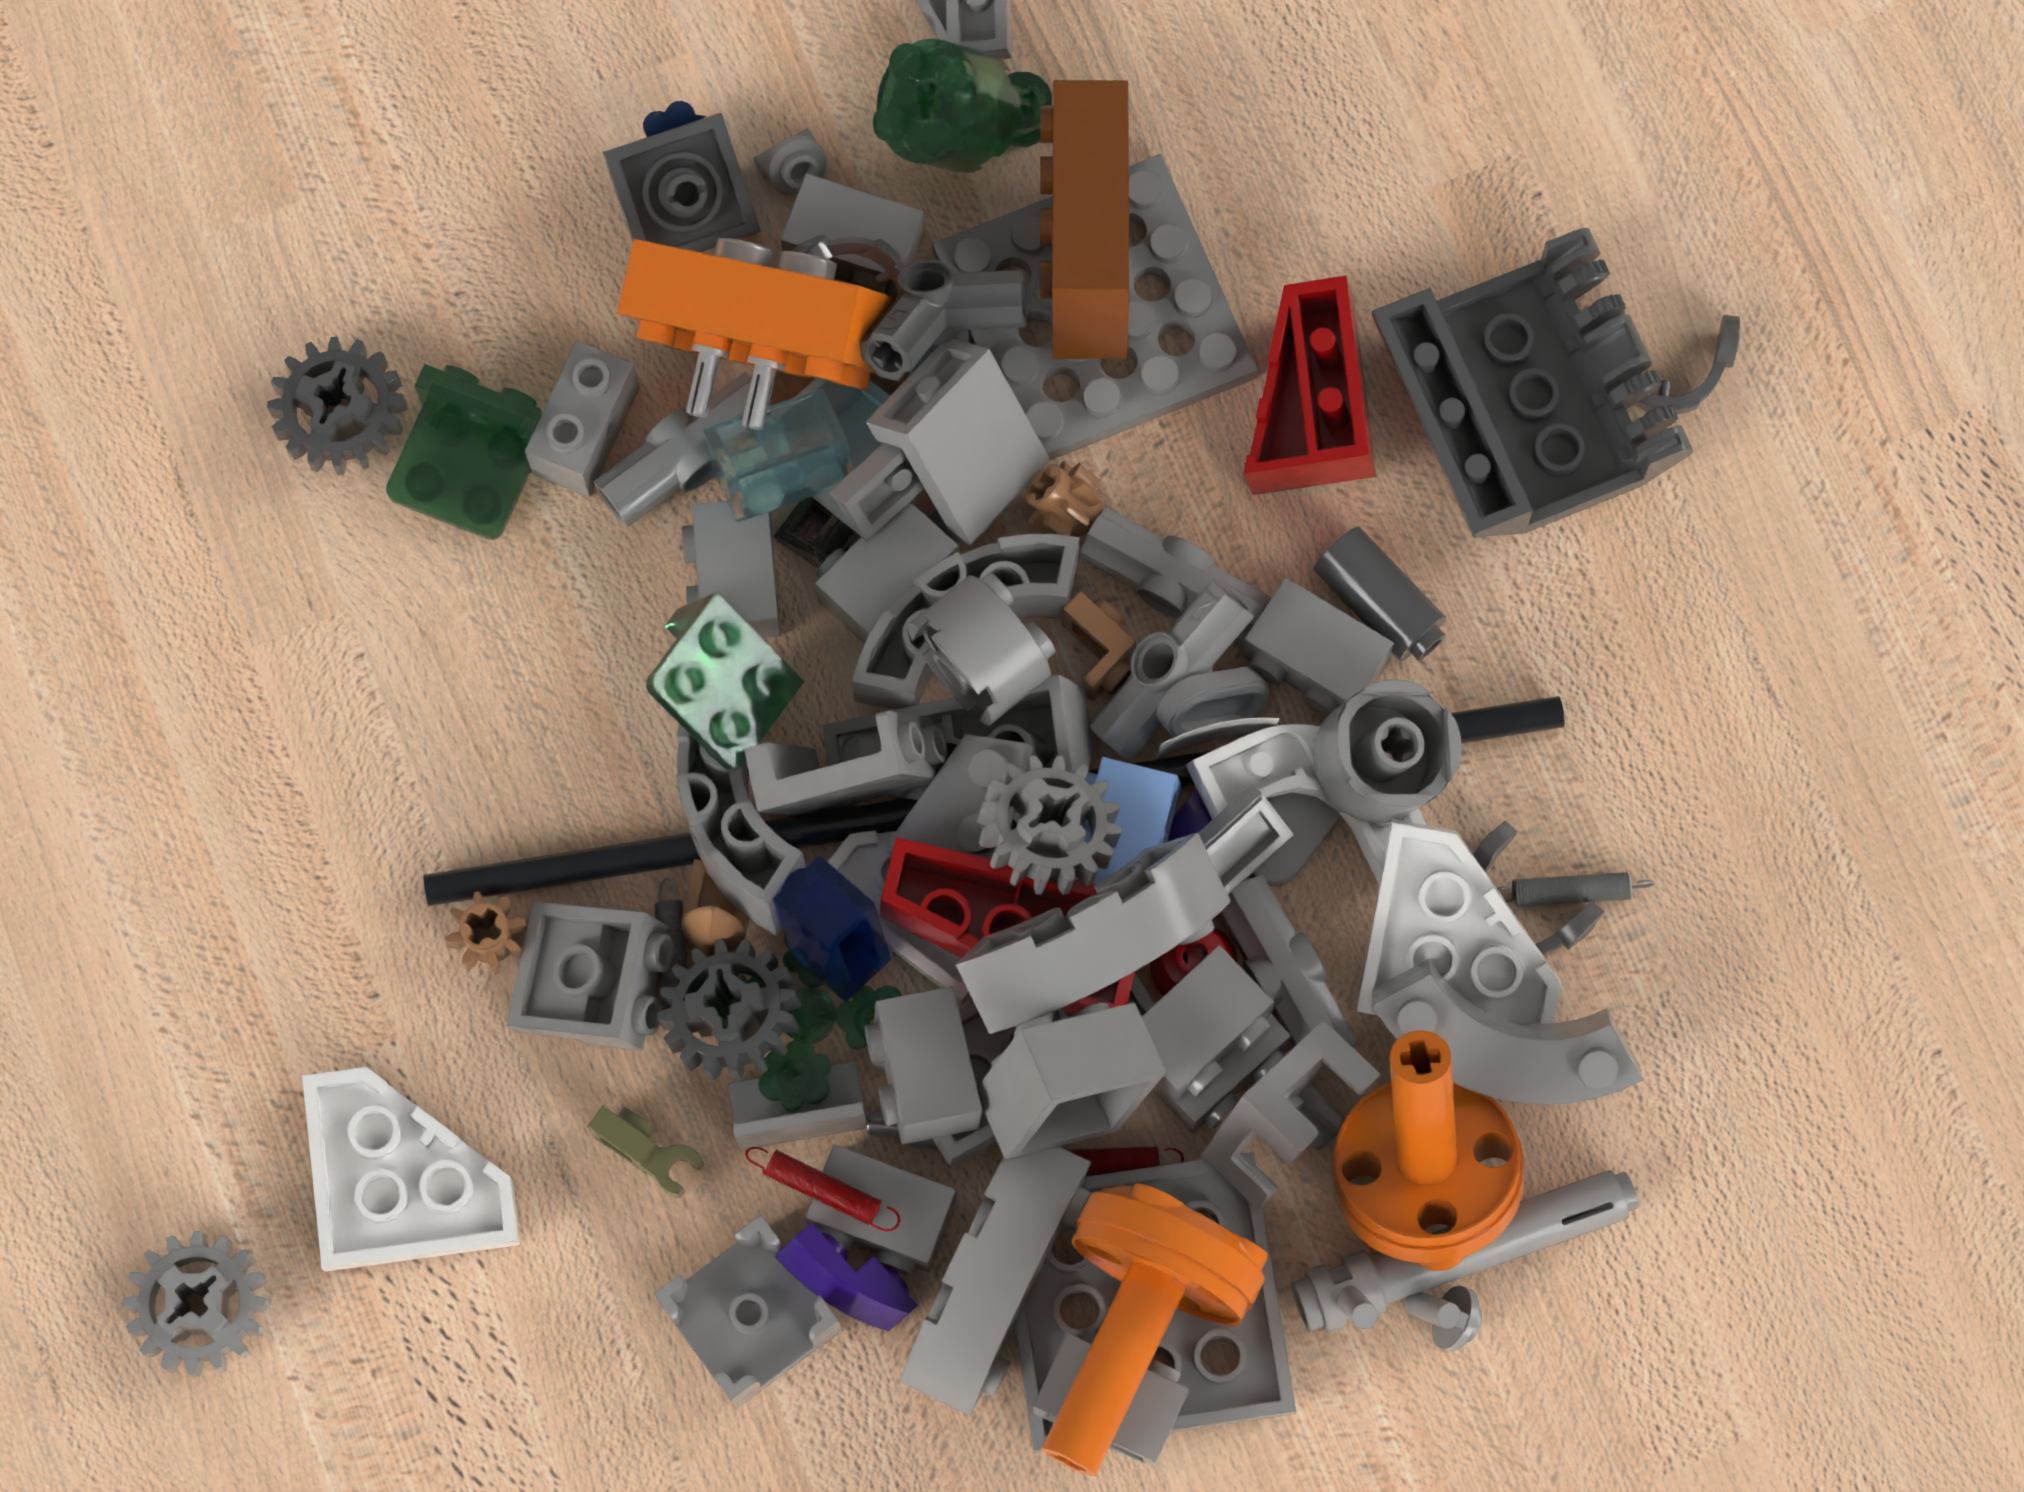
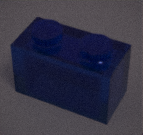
[773,855,891,1003]

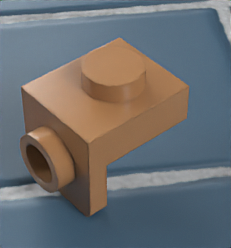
[1063,591,1136,701]

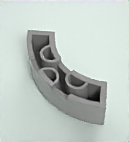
[852,534,1079,710]
[676,666,810,936]
[955,832,1231,1034]
[1372,959,1643,1105]
[899,1146,1092,1416]

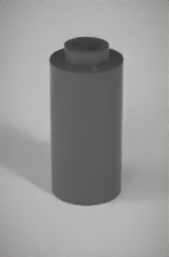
[1313,526,1446,661]

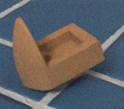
[681,859,749,957]

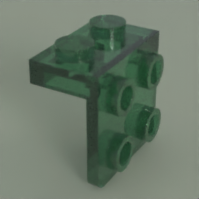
[386,364,542,540]
[646,592,805,770]

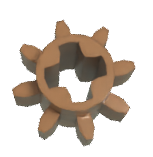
[1025,461,1103,537]
[445,891,527,975]

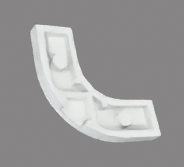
[1186,724,1426,886]

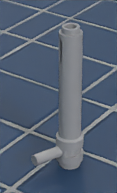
[1291,1170,1638,1333]

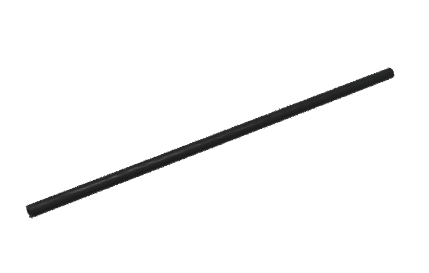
[423,696,1565,906]

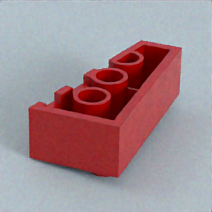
[879,837,1135,1016]

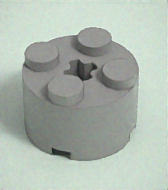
[907,572,1056,726]
[1313,679,1462,823]

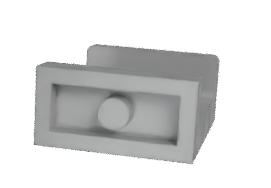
[866,339,1050,544]
[757,378,925,541]
[744,710,947,816]

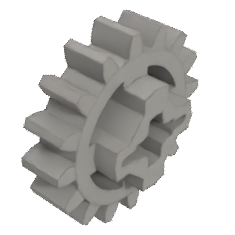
[977,755,1122,895]
[123,1231,271,1377]

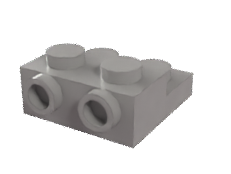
[506,902,674,1051]

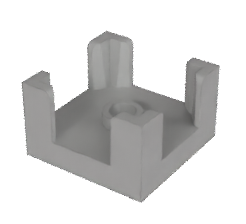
[1201,1020,1381,1209]
[653,1215,842,1409]

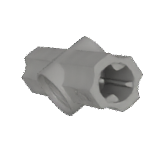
[594,372,777,528]
[1079,507,1272,648]
[1089,578,1255,761]
[1218,874,1358,1066]

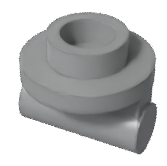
[753,128,826,195]
[1405,1285,1482,1352]

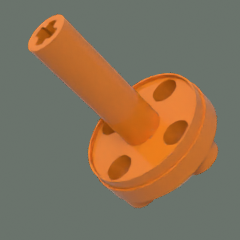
[1332,1030,1524,1271]
[1041,1183,1269,1477]

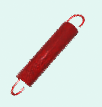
[1065,1146,1184,1177]
[745,1147,901,1232]

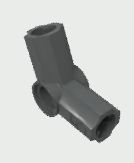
[860,260,1027,381]

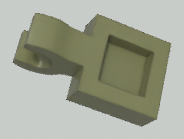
[587,1106,705,1198]

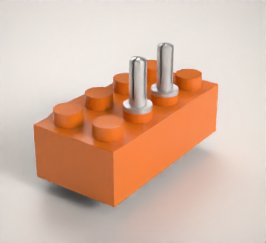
[617,238,896,430]

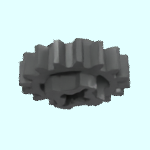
[267,337,407,475]
[657,939,802,1081]

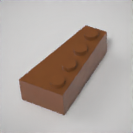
[1039,80,1129,359]

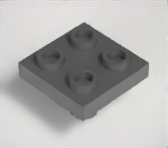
[602,113,761,252]

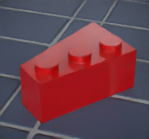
[1243,275,1377,495]

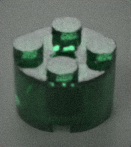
[872,39,1021,173]

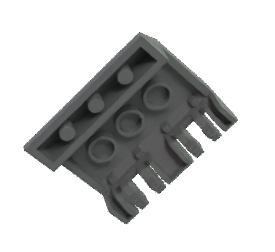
[1371,228,1693,538]

